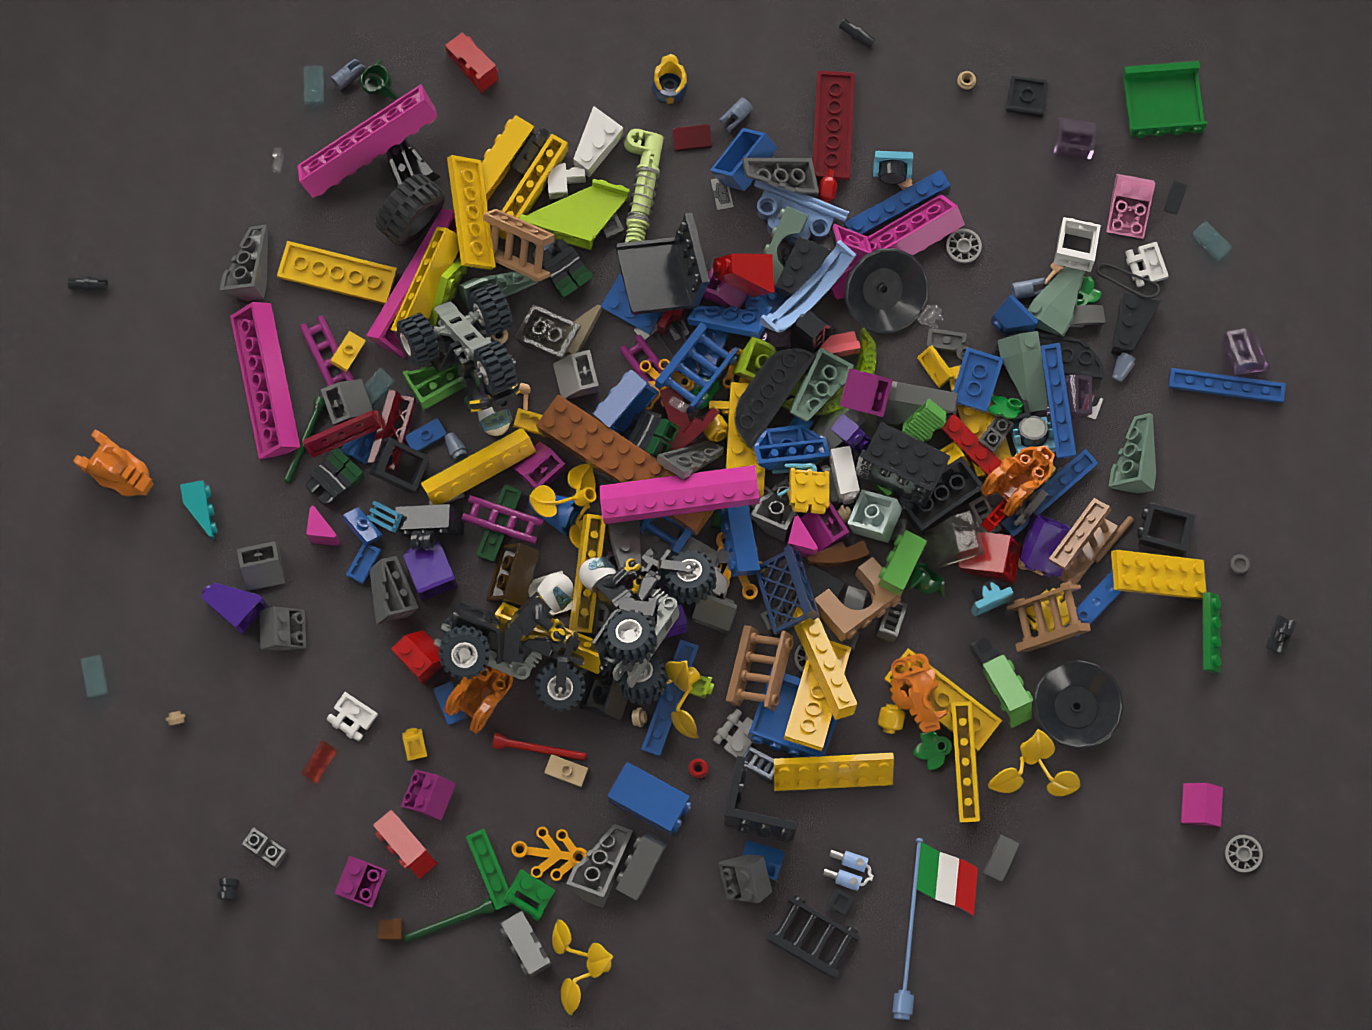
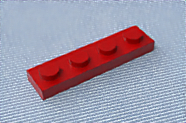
[941,414,1002,477]

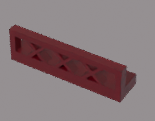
[368,390,416,471]
[303,410,382,458]

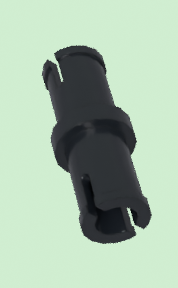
[838,18,876,48]
[67,276,108,291]

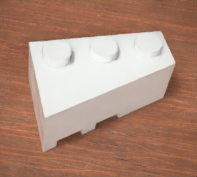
[574,106,624,177]

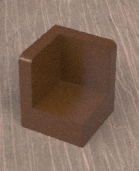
[377,918,403,940]

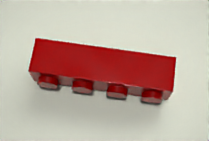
[980,499,1007,533]

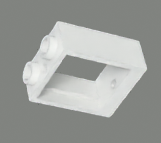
[1054,217,1101,272]
[829,446,860,504]

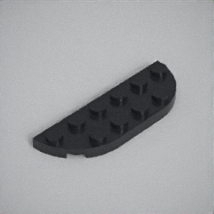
[991,331,1103,380]
[734,348,816,449]

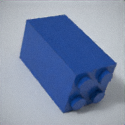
[607,762,691,836]

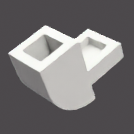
[548,163,586,199]

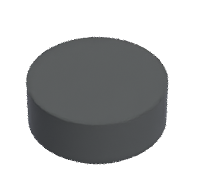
[1229,554,1250,575]

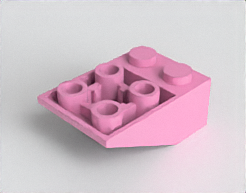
[1106,174,1155,239]

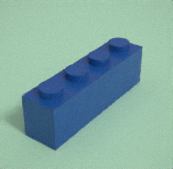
[718,505,760,577]

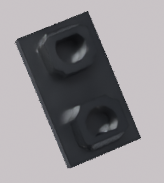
[1265,615,1297,655]

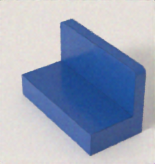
[341,430,377,465]
[742,840,785,881]

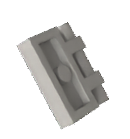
[713,709,753,759]

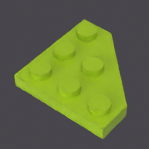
[429,256,469,327]

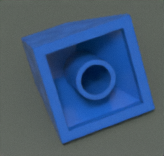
[991,294,1038,334]

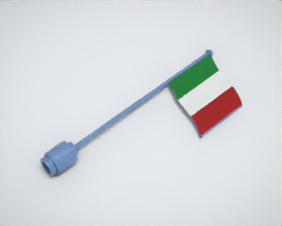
[892,838,978,1020]

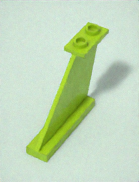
[519,179,630,250]

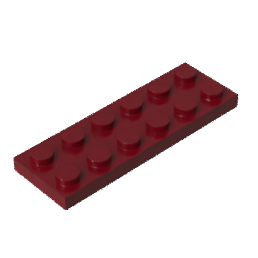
[813,70,855,180]

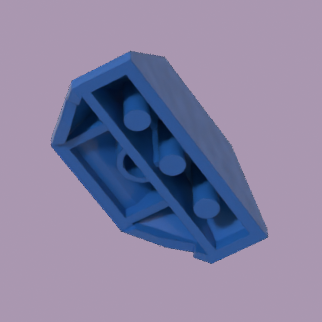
[753,425,830,470]

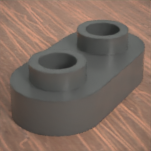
[817,465,838,503]

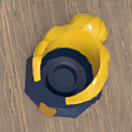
[651,54,688,105]

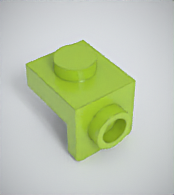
[683,676,714,699]

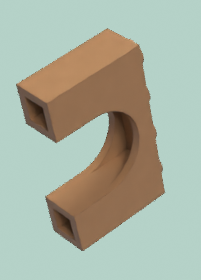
[815,557,903,642]

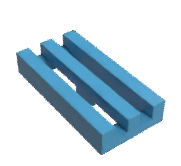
[367,501,403,533]

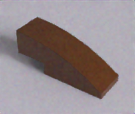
[806,540,870,567]

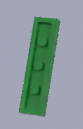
[1203,592,1221,673]
[466,829,512,911]

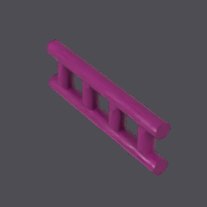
[299,315,354,386]
[619,334,683,409]
[461,495,544,545]

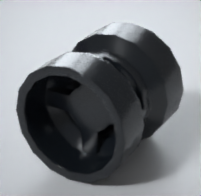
[411,531,436,551]
[217,878,239,901]

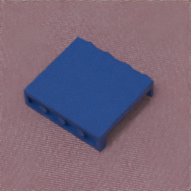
[747,669,838,758]

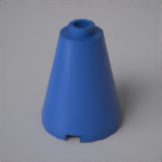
[529,495,583,537]

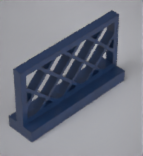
[756,544,820,635]

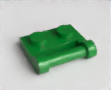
[503,870,555,921]

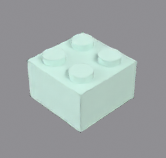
[847,490,902,543]

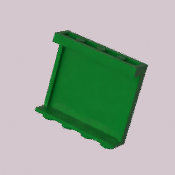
[1122,61,1208,138]

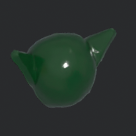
[359,59,397,99]
[909,563,945,597]

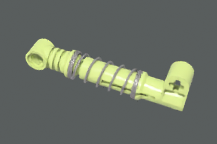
[624,129,664,243]

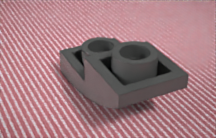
[1070,305,1106,328]
[978,415,1014,453]
[843,586,867,610]
[242,827,288,868]
[984,834,1019,881]

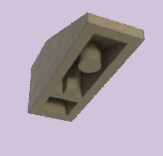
[554,305,602,356]

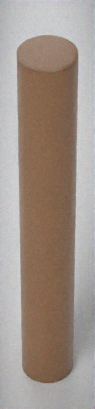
[1094,516,1135,563]

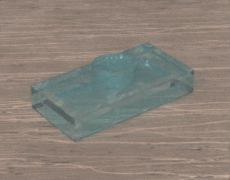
[304,66,324,103]
[1192,221,1232,261]
[364,368,395,407]
[81,655,108,698]

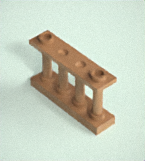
[483,209,555,281]
[1049,498,1119,585]
[1007,582,1091,652]
[726,625,794,712]

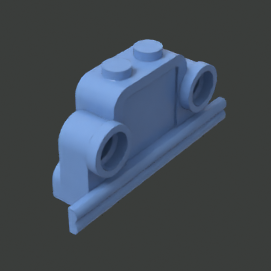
[754,180,849,246]

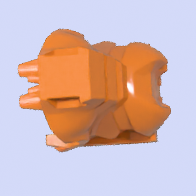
[73,429,154,496]
[981,446,1055,518]
[890,653,947,734]
[444,665,513,734]

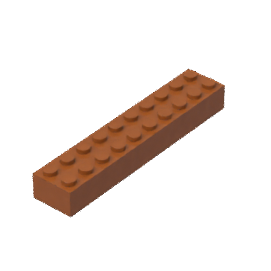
[536,394,714,535]

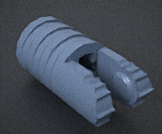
[330,59,366,91]
[718,97,753,133]
[1011,277,1046,299]

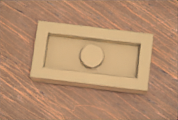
[544,754,588,787]

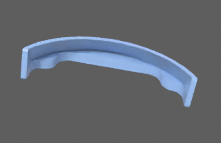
[759,240,856,333]

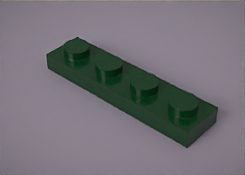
[476,484,523,563]

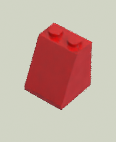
[713,254,775,297]
[958,530,1022,584]
[391,630,443,685]

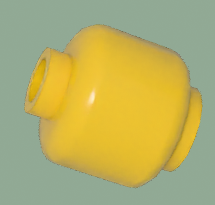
[703,413,728,442]
[878,704,905,734]

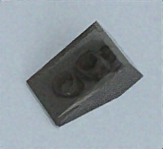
[514,304,581,359]
[921,511,985,570]

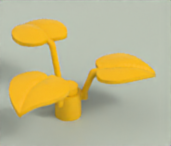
[530,464,596,548]
[663,661,700,738]
[988,729,1081,796]
[552,920,613,1015]

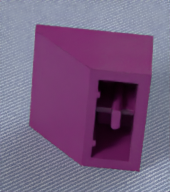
[703,268,748,309]
[840,368,893,417]
[511,441,566,490]
[801,500,849,553]
[401,770,456,820]
[334,856,387,908]

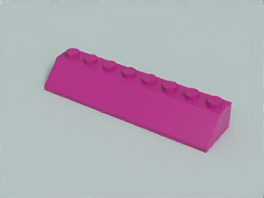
[297,84,438,198]
[828,194,965,300]
[366,209,460,359]
[230,302,300,459]
[600,465,760,524]

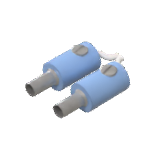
[823,850,873,891]

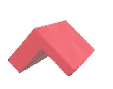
[821,331,861,357]

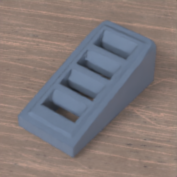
[743,746,774,783]

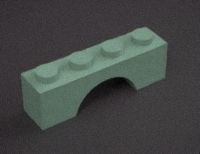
[763,206,809,285]

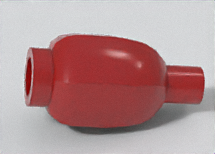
[817,169,837,204]

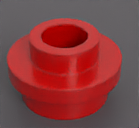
[689,759,708,779]

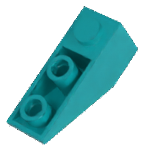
[180,480,217,541]

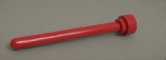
[492,733,587,760]

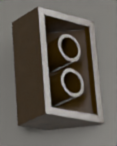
[486,543,539,607]

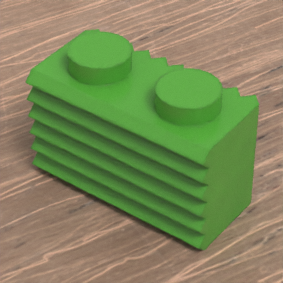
[902,399,946,442]

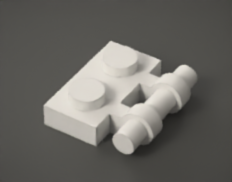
[1125,242,1169,287]
[326,692,378,742]

